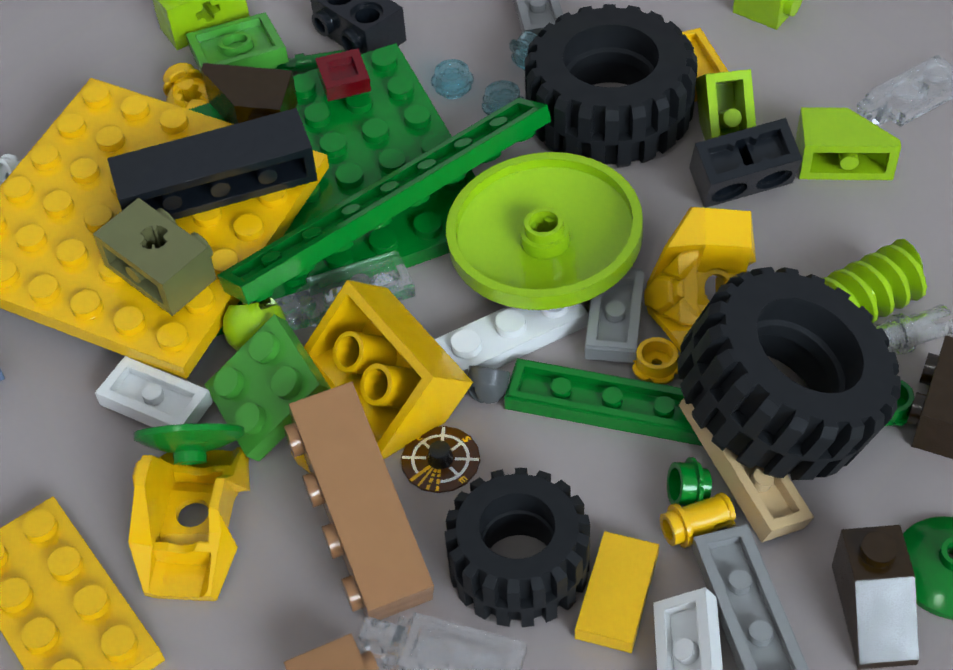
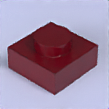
[315,48,371,101]

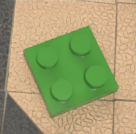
[186,12,289,76]
[204,314,331,461]

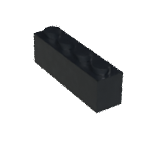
[107,108,318,220]

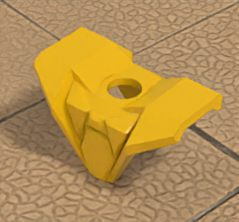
[644,207,756,353]
[128,447,250,601]

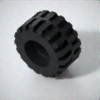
[444,468,590,627]

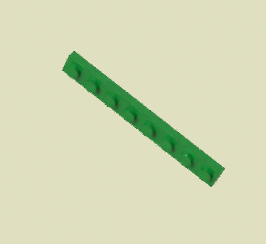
[217,98,552,305]

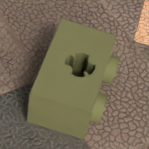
[93,198,217,316]

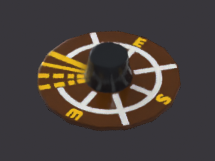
[401,426,480,493]

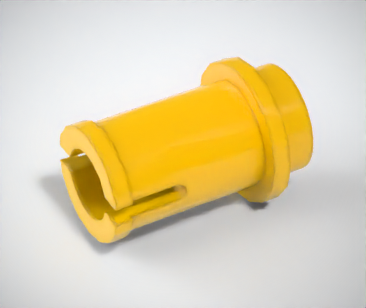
[660,492,736,548]

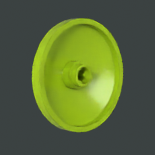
[446,152,643,310]

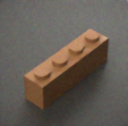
[283,382,434,625]

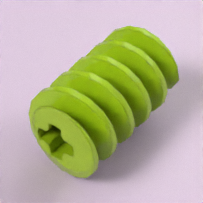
[823,239,927,323]

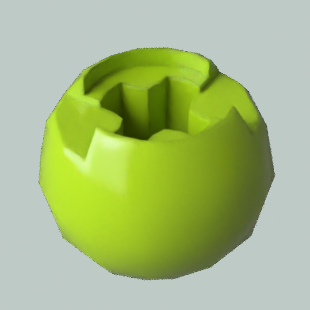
[223,297,286,351]

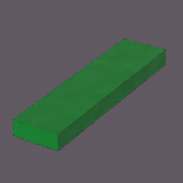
[504,358,703,446]

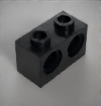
[311,0,406,54]
[689,118,802,208]

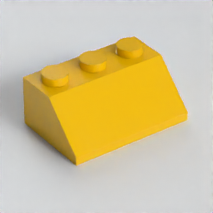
[304,280,473,459]

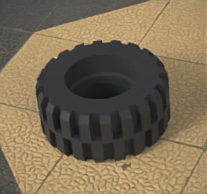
[525,4,698,168]
[678,267,901,480]

